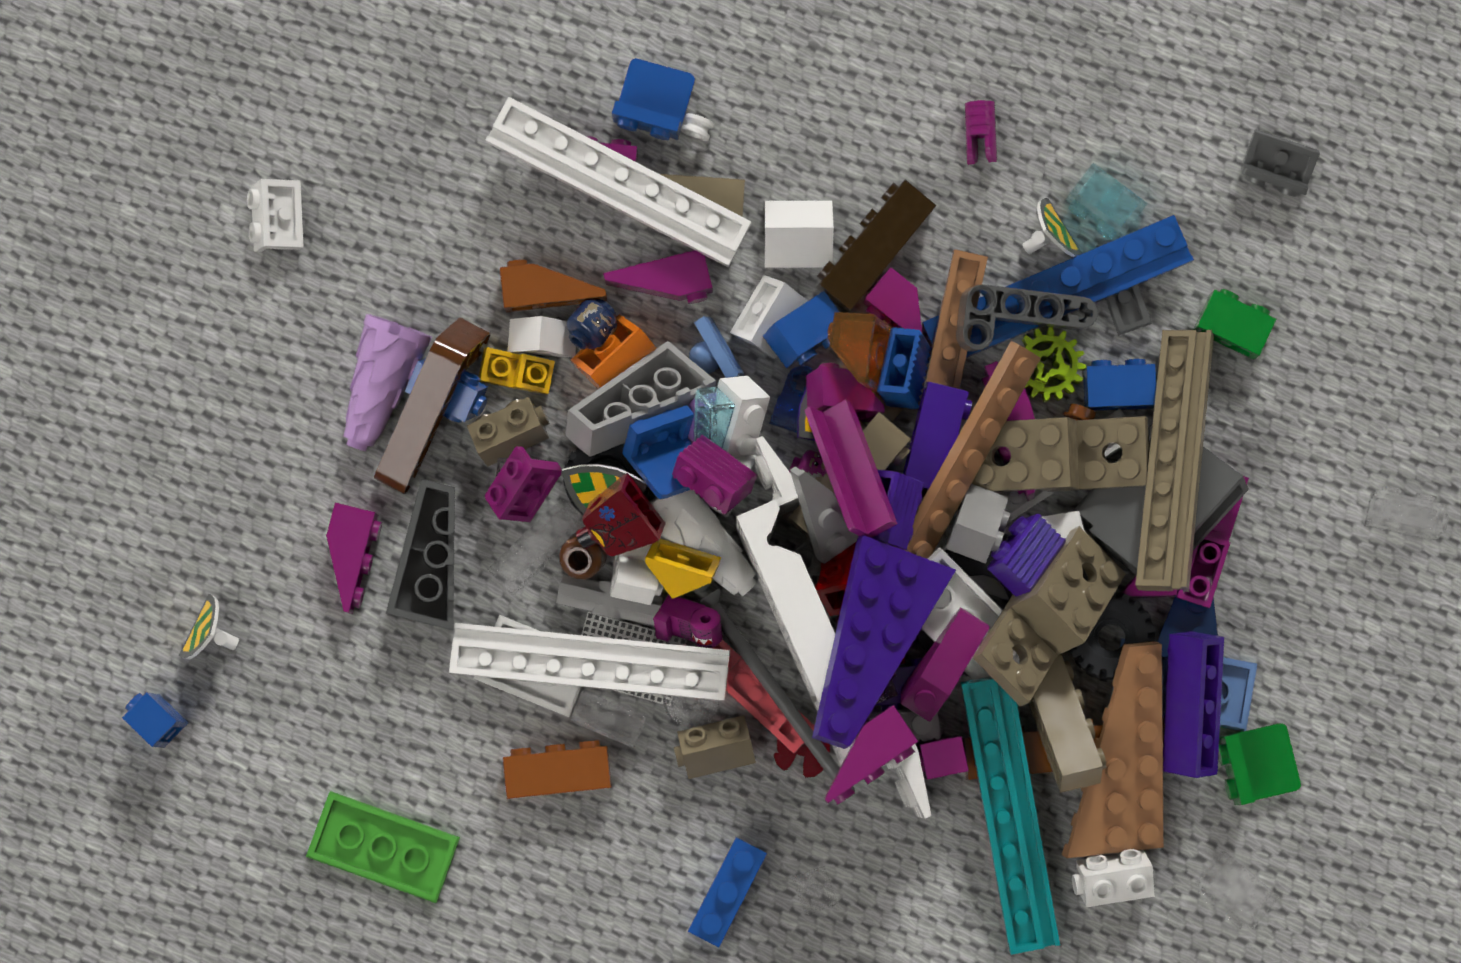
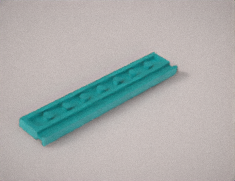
[960,677,1060,955]

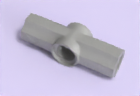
[556,575,664,626]

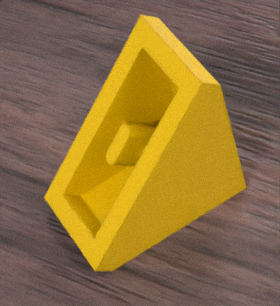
[645,538,721,599]

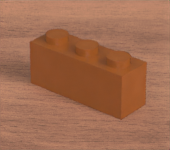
[503,740,612,799]

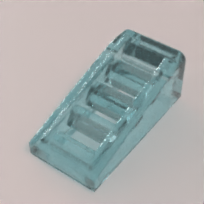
[694,387,735,448]

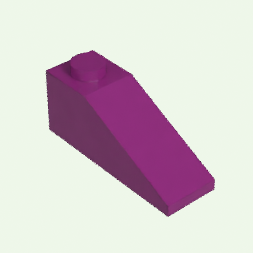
[603,250,713,304]
[901,607,990,722]

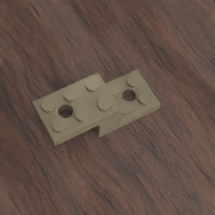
[971,416,1149,492]
[973,526,1126,706]

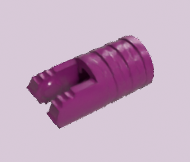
[965,100,997,165]

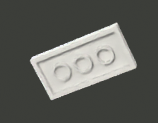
[921,548,1019,680]

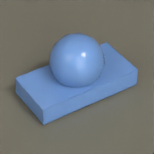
[689,316,744,378]

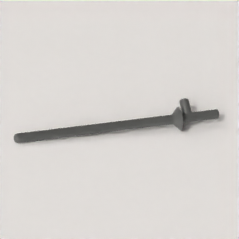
[693,584,855,797]

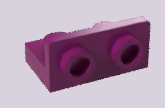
[485,446,562,522]

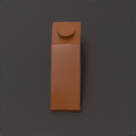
[500,260,607,313]

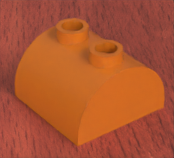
[570,314,657,389]

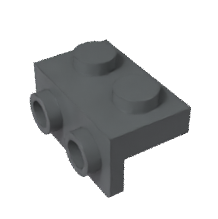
[1241,129,1320,197]

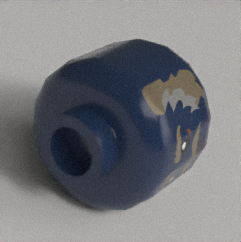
[567,299,617,350]

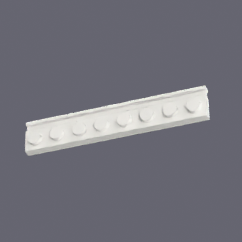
[485,97,751,267]
[449,623,730,701]

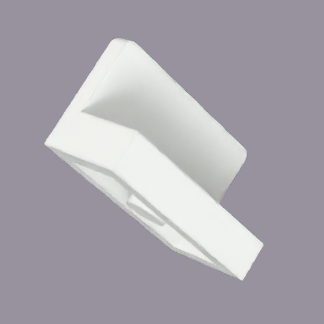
[730,275,808,359]

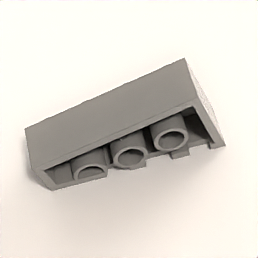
[566,341,716,457]

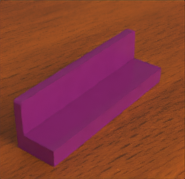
[804,400,898,538]

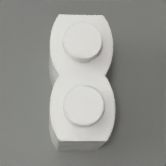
[610,544,663,605]

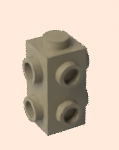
[467,397,550,467]
[674,715,756,779]

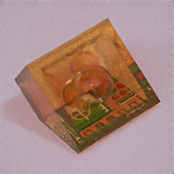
[828,312,892,396]

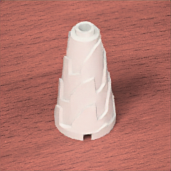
[650,490,757,596]

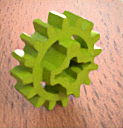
[1022,327,1086,403]

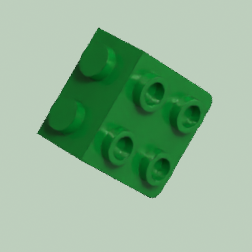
[1218,723,1301,805]

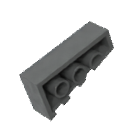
[386,479,455,631]

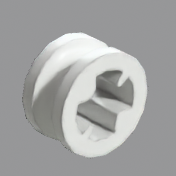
[681,113,714,141]

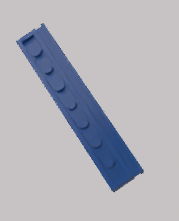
[922,215,1194,358]

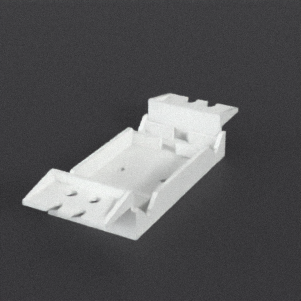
[736,436,931,819]

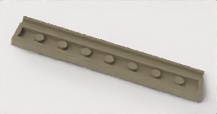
[1136,330,1214,592]

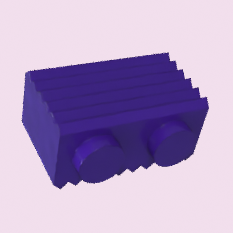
[858,469,924,550]
[987,514,1066,597]

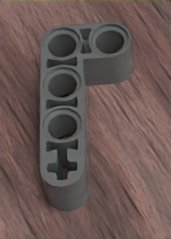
[956,284,1098,351]

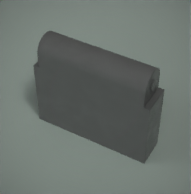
[1072,423,1249,575]

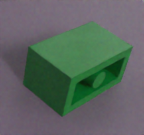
[1193,289,1277,360]

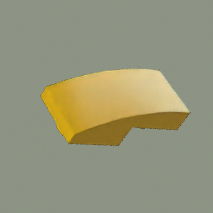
[478,347,555,394]

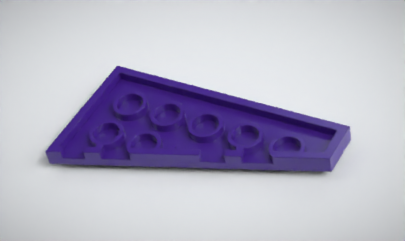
[812,535,956,749]

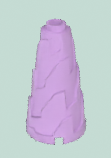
[343,314,432,451]

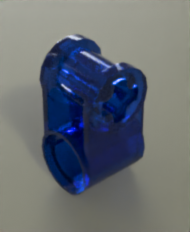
[769,366,813,433]

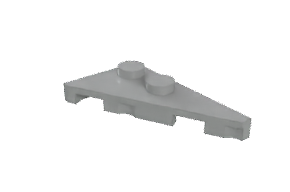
[790,466,859,564]

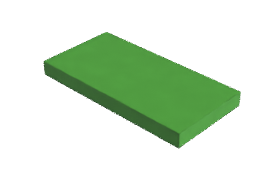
[306,791,460,903]

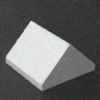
[765,201,834,268]

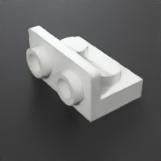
[247,179,304,252]

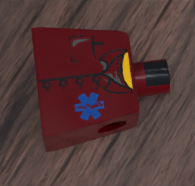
[576,473,666,557]

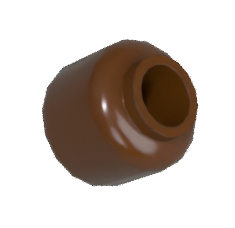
[559,534,607,580]

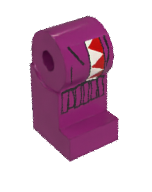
[653,594,723,648]

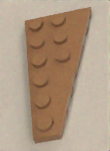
[1062,641,1164,858]

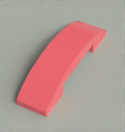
[713,639,815,754]

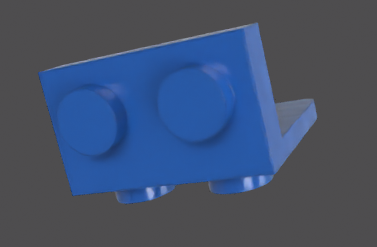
[612,58,695,141]
[622,405,694,499]

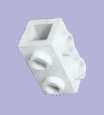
[1072,849,1155,907]

